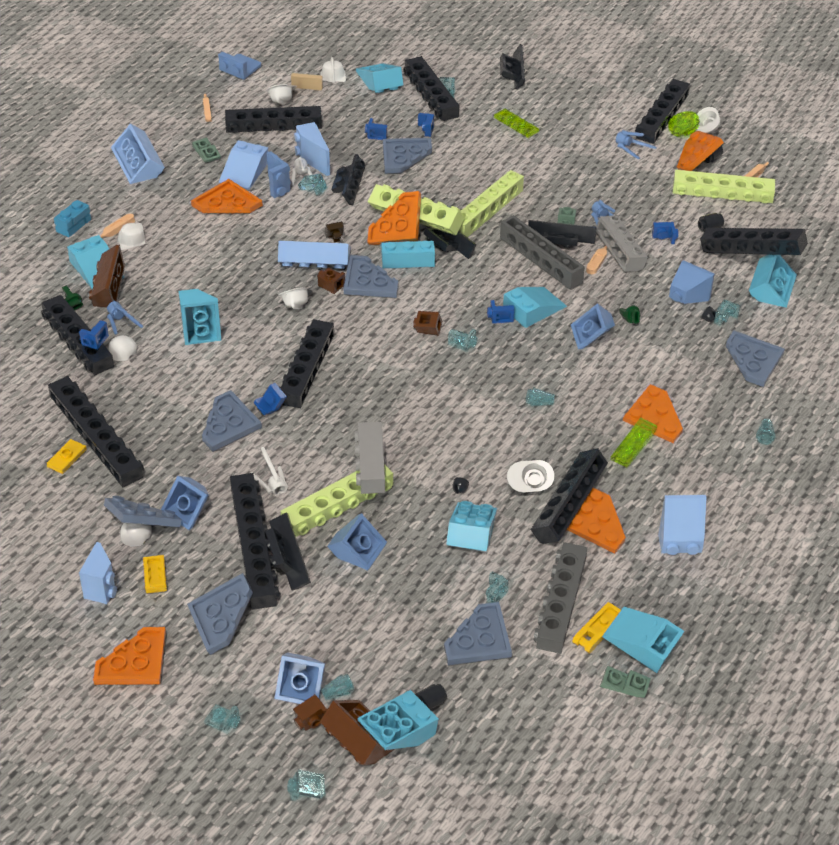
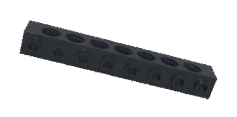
[48,376,144,488]
[230,473,280,610]

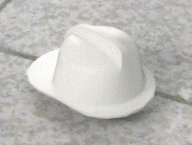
[321,57,346,83]
[266,84,297,105]
[694,107,720,134]
[117,223,145,250]
[278,286,312,310]
[507,460,554,492]

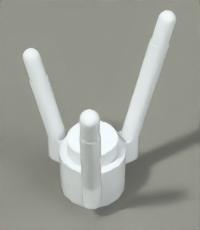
[291,157,318,186]
[250,447,288,496]

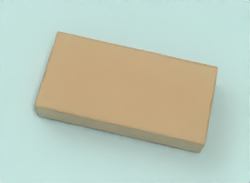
[291,73,323,90]

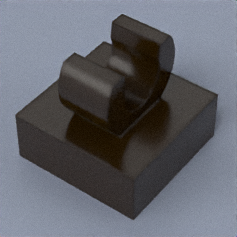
[325,221,344,243]

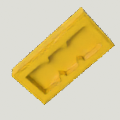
[47,439,87,474]
[143,555,167,593]

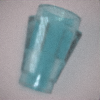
[526,387,555,406]
[756,418,776,445]
[321,674,355,701]

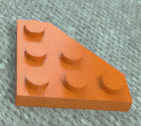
[677,131,724,171]
[191,179,263,213]
[367,191,421,245]
[623,384,683,444]
[567,488,626,554]
[93,627,166,685]

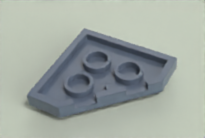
[383,138,432,174]
[344,255,398,298]
[726,330,785,387]
[202,390,262,452]
[104,496,182,527]
[187,573,253,655]
[444,602,512,665]

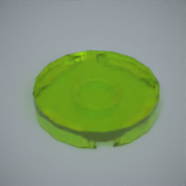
[668,111,700,137]

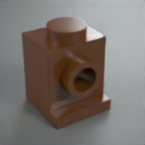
[317,267,345,294]
[413,311,443,336]
[293,694,327,731]

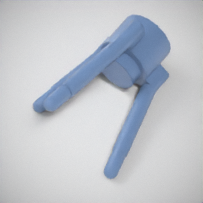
[616,130,657,159]
[591,200,615,225]
[107,301,143,334]

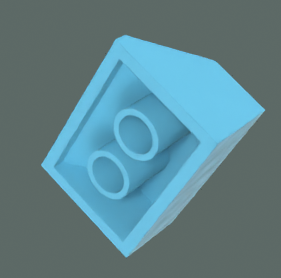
[381,241,435,268]
[749,255,797,308]
[178,289,222,345]

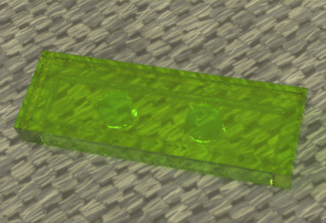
[494,108,539,138]
[610,417,657,468]

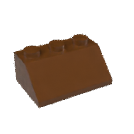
[89,245,125,308]
[320,700,394,765]

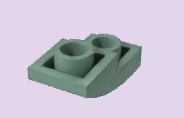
[192,138,221,163]
[557,207,576,224]
[600,666,651,698]

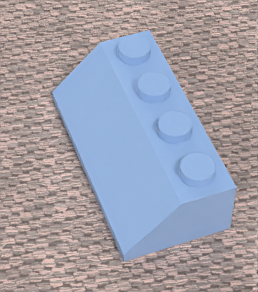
[111,123,165,184]
[278,241,351,269]

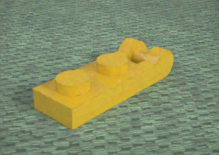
[572,602,621,654]

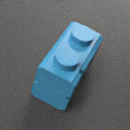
[54,200,91,237]

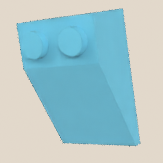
[356,63,404,93]
[67,235,124,289]
[503,287,567,328]

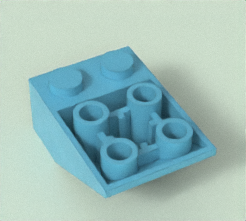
[446,501,497,551]
[602,607,684,673]
[358,690,439,750]

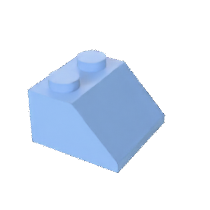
[79,542,117,604]

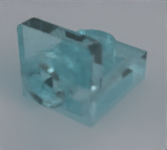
[439,77,455,97]
[298,174,327,196]
[714,299,741,326]
[448,329,478,352]
[486,571,509,603]
[204,704,240,734]
[287,769,325,801]

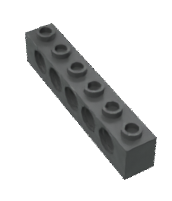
[500,215,585,290]
[533,542,588,654]

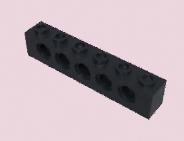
[403,56,460,121]
[635,79,690,144]
[225,106,322,133]
[700,227,808,255]
[41,294,114,376]
[279,319,334,409]
[530,448,608,544]

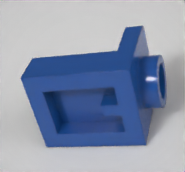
[418,113,434,137]
[365,118,387,140]
[652,222,678,244]
[487,300,514,324]
[79,320,109,350]
[254,383,287,416]

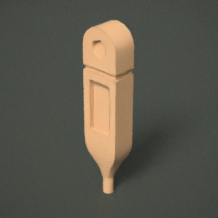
[203,94,212,122]
[745,162,769,177]
[100,214,135,238]
[586,245,607,274]

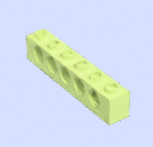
[459,170,524,237]
[673,170,775,203]
[368,184,465,235]
[280,464,393,537]

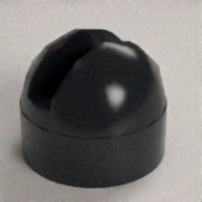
[701,306,717,322]
[452,477,469,494]

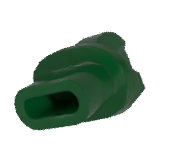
[62,285,83,310]
[619,305,640,324]

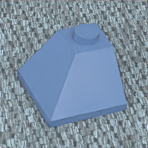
[669,260,715,304]
[571,303,615,349]
[161,476,209,530]
[327,513,387,570]
[274,653,325,704]

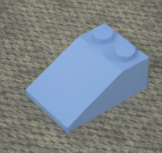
[294,122,330,176]
[219,140,268,190]
[658,495,706,555]

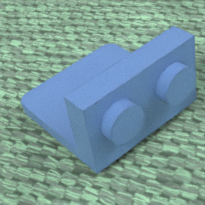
[218,52,261,80]
[267,151,291,199]

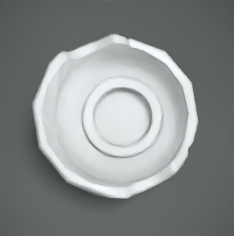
[108,335,137,361]
[120,523,152,547]

